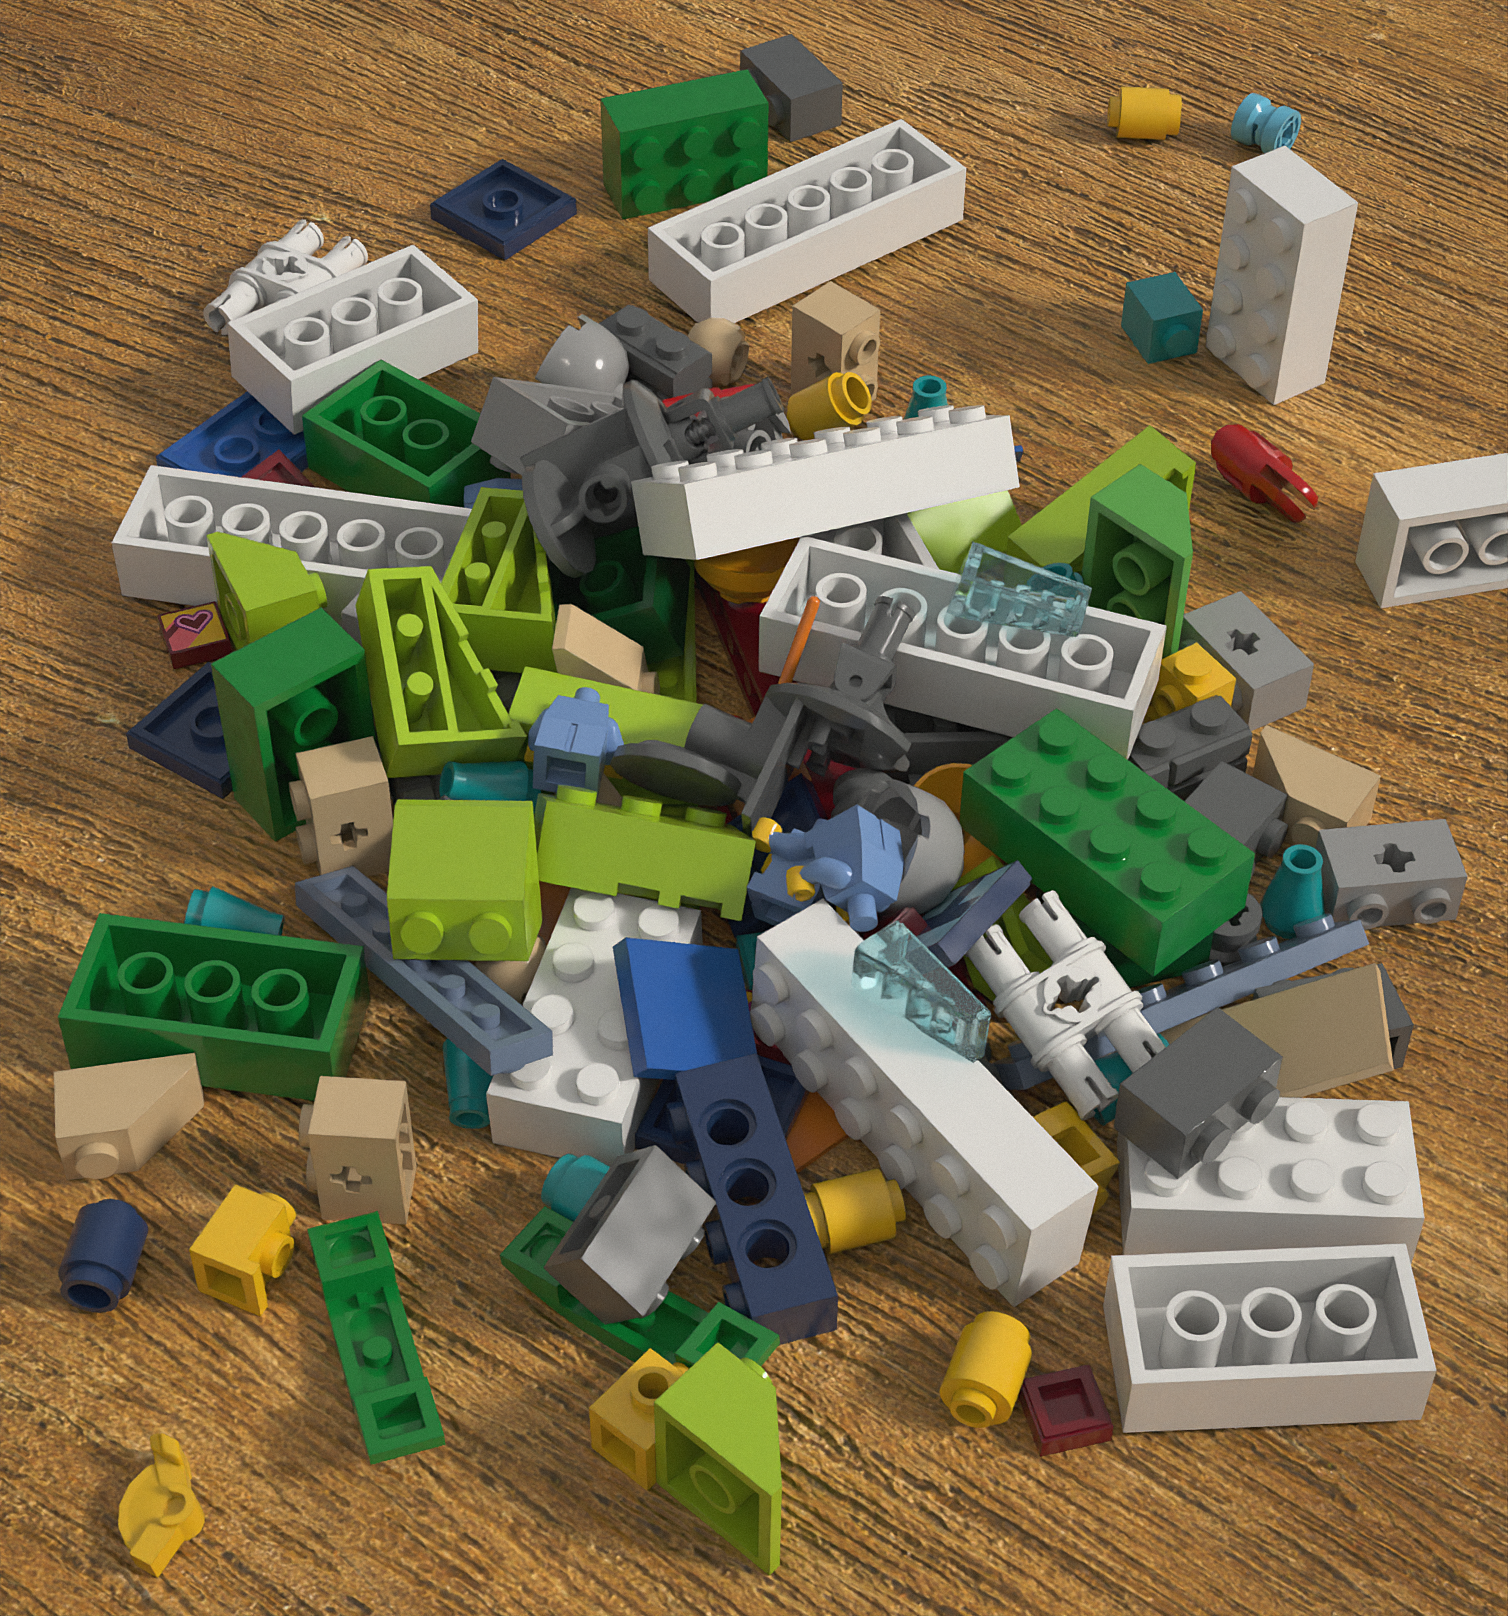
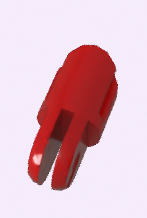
[1211,424,1318,523]

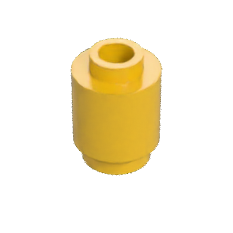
[1107,86,1182,140]
[787,372,872,441]
[804,1168,906,1254]
[939,1311,1032,1428]

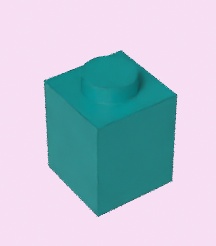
[1121,272,1203,364]

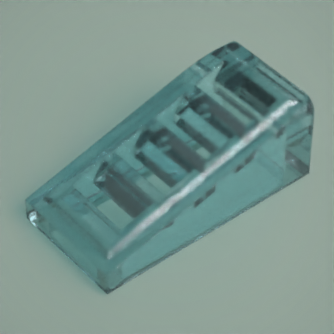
[946,542,1092,637]
[851,920,991,1063]

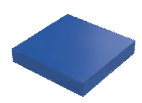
[612,937,758,1080]

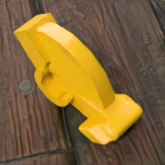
[118,1433,205,1578]

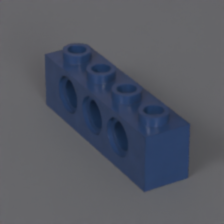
[666,1053,838,1345]

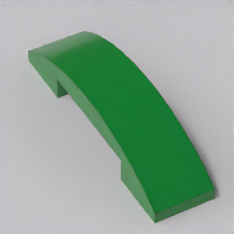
[500,1206,780,1368]
[307,1211,446,1465]

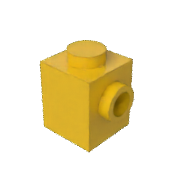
[589,1348,690,1491]

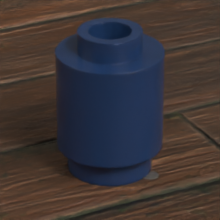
[58,1199,148,1313]

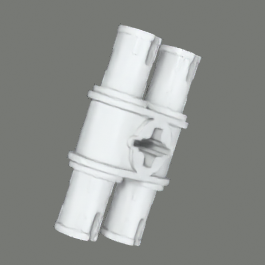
[203,219,368,335]
[965,891,1166,1120]

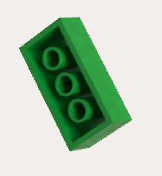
[959,708,1255,977]
[58,913,370,1101]

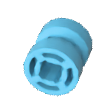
[1231,93,1301,153]

